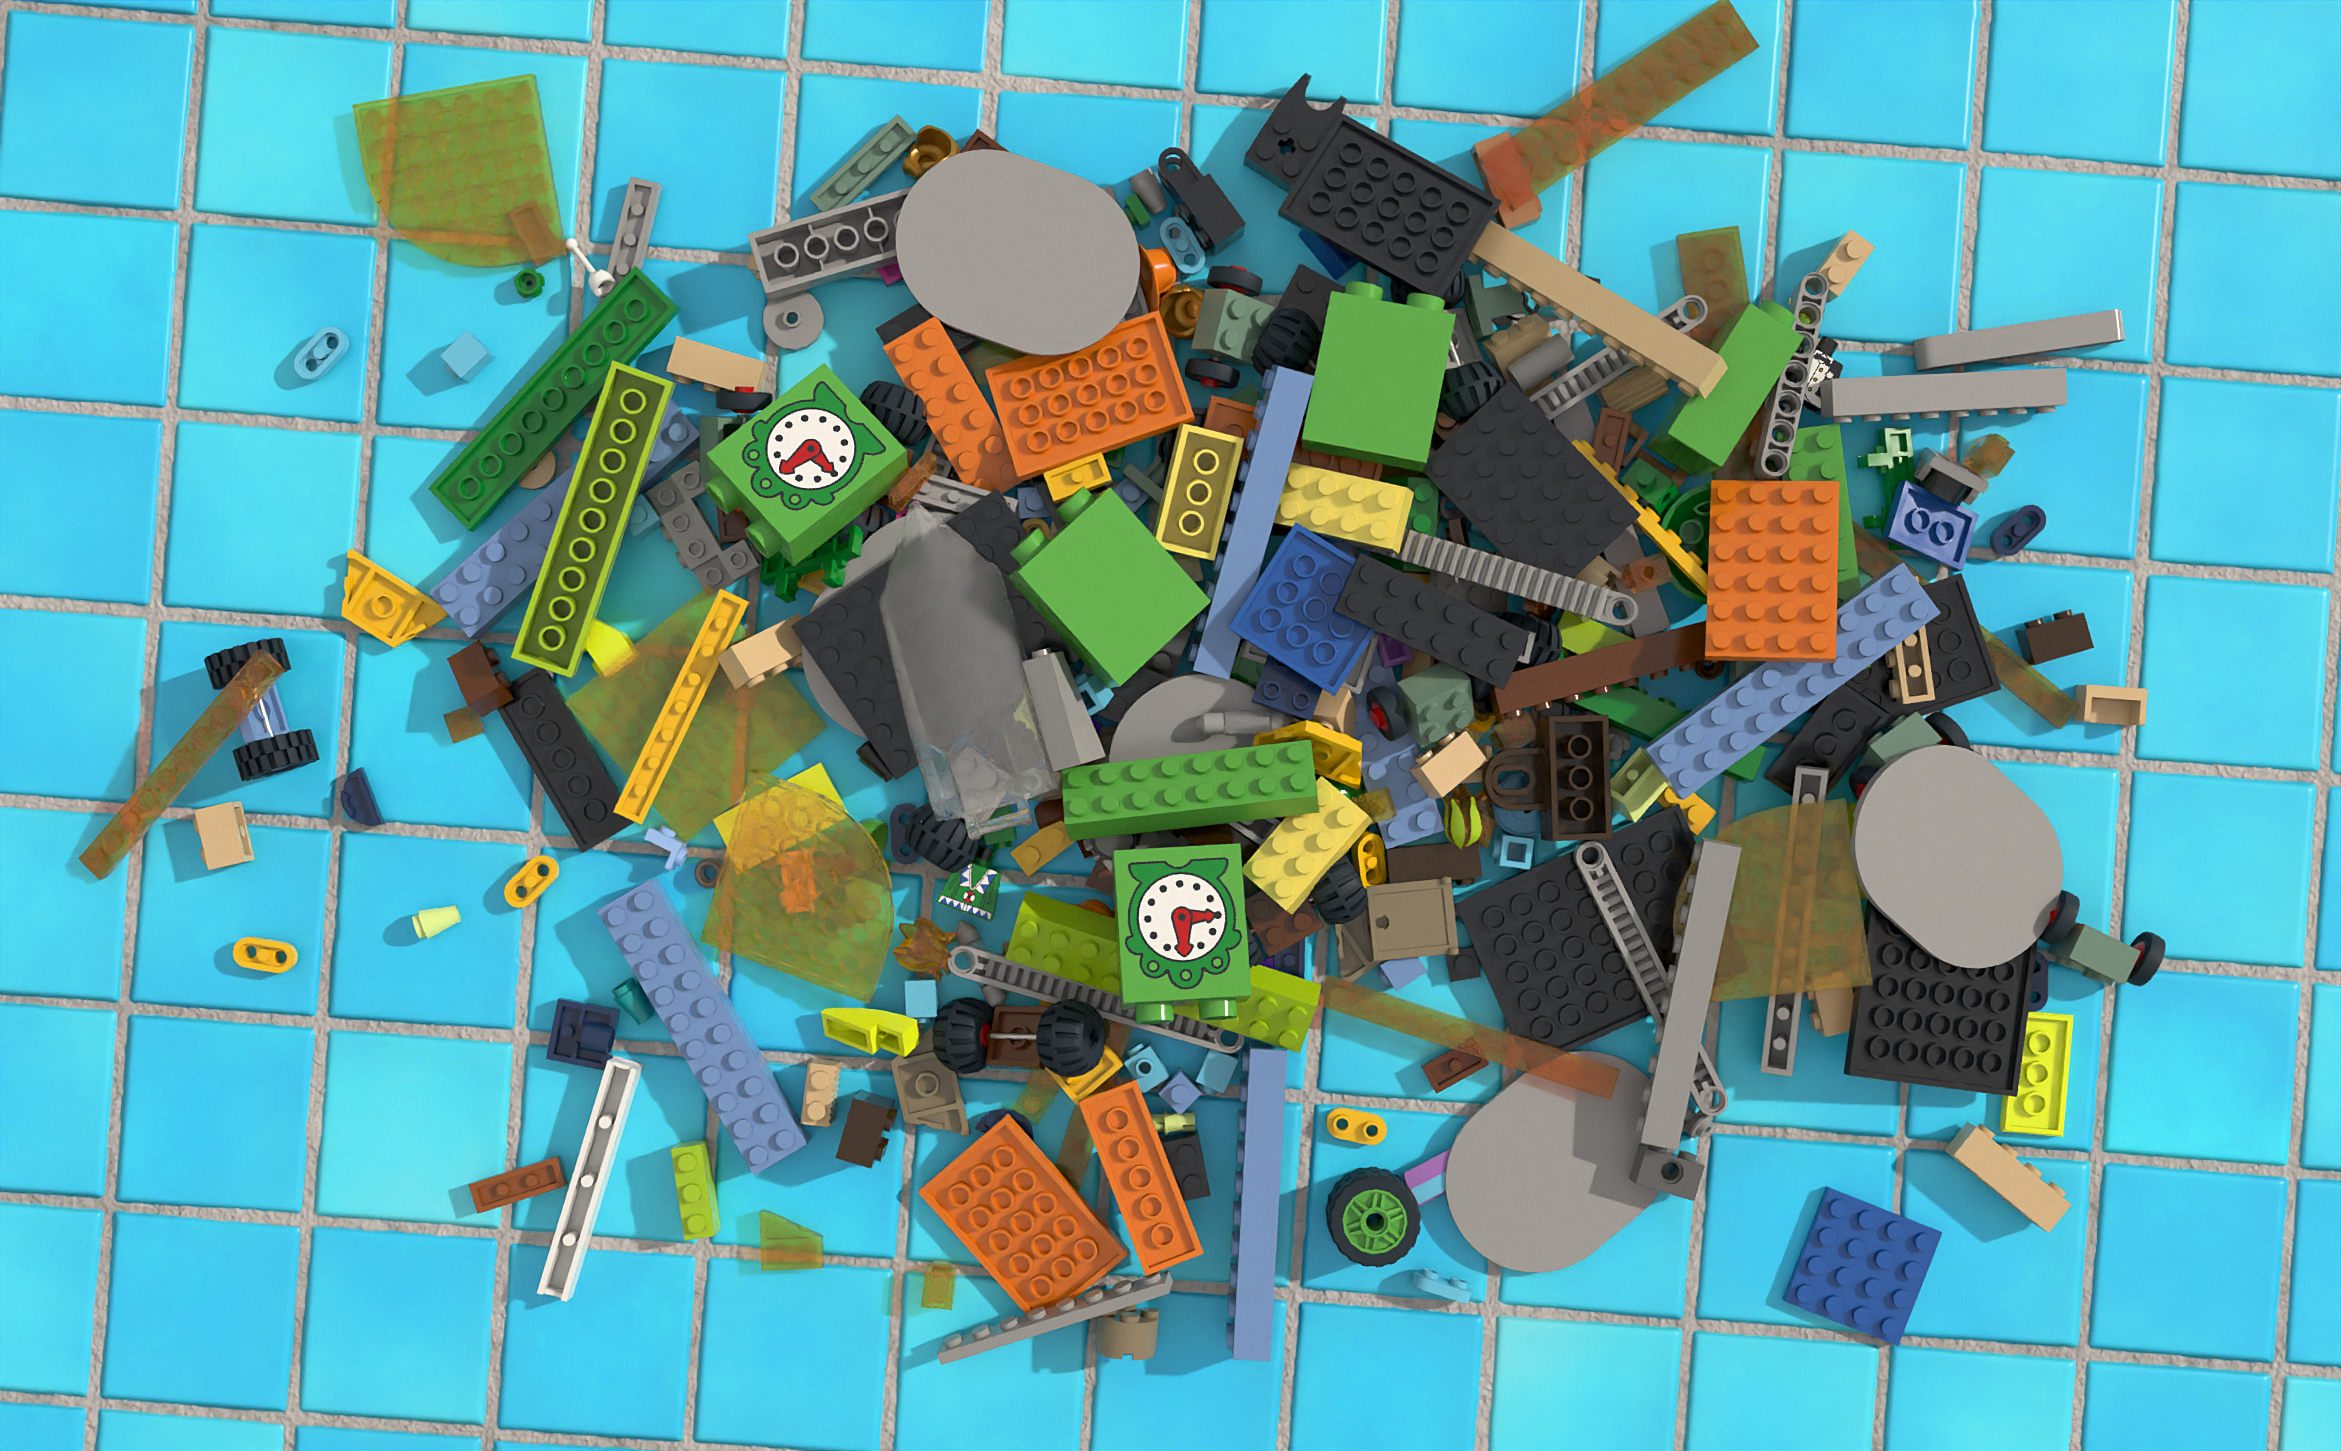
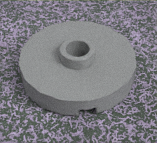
[763,291,825,351]

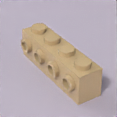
[1885,576,1935,704]
[1944,1122,2072,1233]

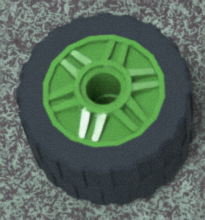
[1325,1166,1421,1268]

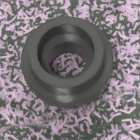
[694,858,726,889]

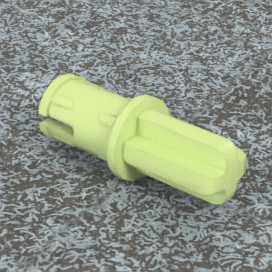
[1150,1110,1195,1135]

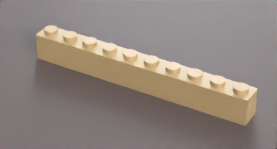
[1467,220,1728,399]

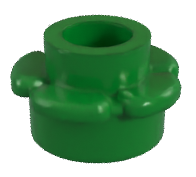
[514,268,545,298]

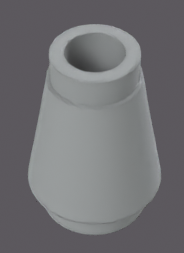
[1129,167,1168,216]

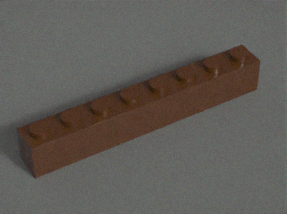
[1488,620,1724,720]

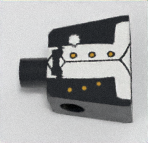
[1785,336,1843,415]

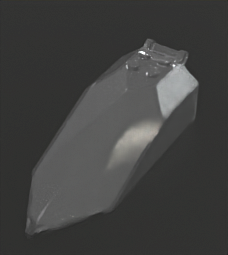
[879,501,1061,841]

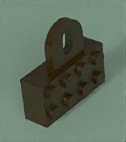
[1482,715,1612,841]

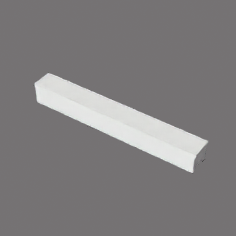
[537,1055,643,1302]

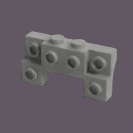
[647,460,762,598]

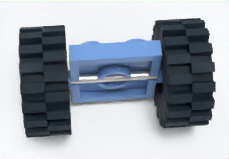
[204,638,320,781]

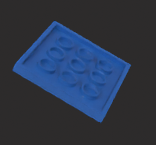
[1228,522,1376,696]
[1782,1186,1942,1346]

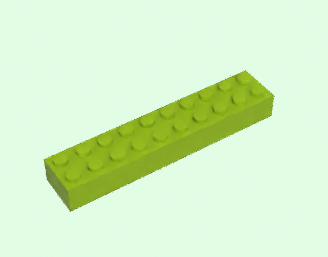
[511,360,676,678]
[1005,891,1321,1053]

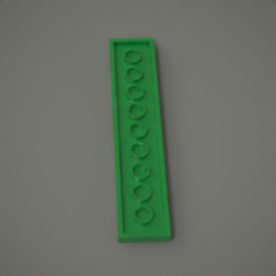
[428,266,681,532]

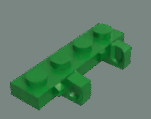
[1857,427,1916,551]
[759,524,863,603]

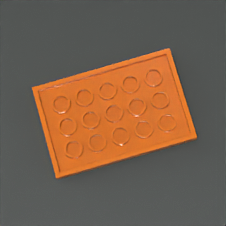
[985,310,1196,482]
[1705,480,1839,663]
[918,1113,1130,1315]

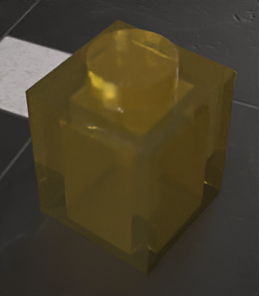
[921,1260,957,1310]

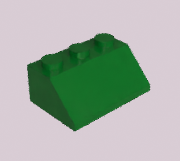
[1371,477,1439,574]

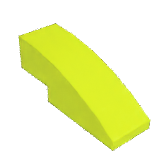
[821,1008,920,1057]

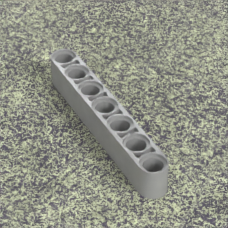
[1754,272,1829,481]
[1913,309,2126,372]

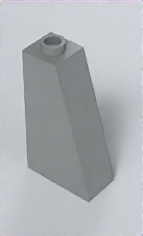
[1022,648,1106,772]

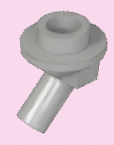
[1609,727,1631,760]
[1684,1107,1713,1138]

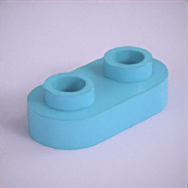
[1160,217,1205,276]
[294,326,349,381]
[1410,1267,1472,1303]

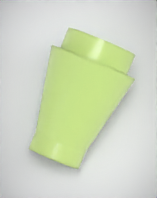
[412,905,461,939]

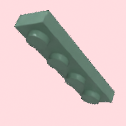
[809,114,918,212]

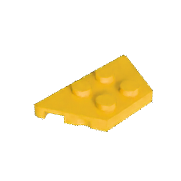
[341,549,450,648]
[1252,720,1362,790]

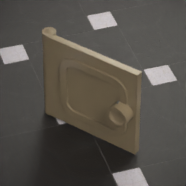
[1366,876,1459,961]

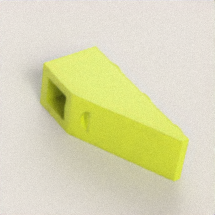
[584,618,643,679]

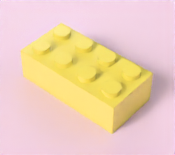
[1153,423,1244,561]
[1273,462,1414,554]
[1242,776,1372,915]

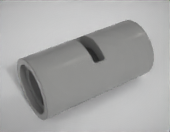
[1506,333,1575,393]

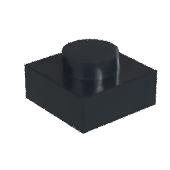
[1445,946,1481,982]

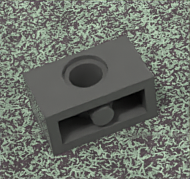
[1629,1143,1705,1201]

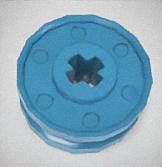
[1488,773,1541,837]

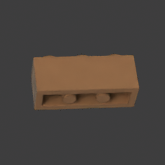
[1470,131,1542,232]

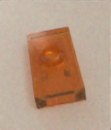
[889,450,937,513]

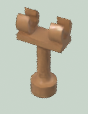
[1620,421,1688,489]

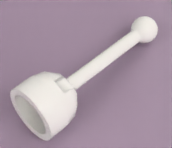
[565,238,616,297]

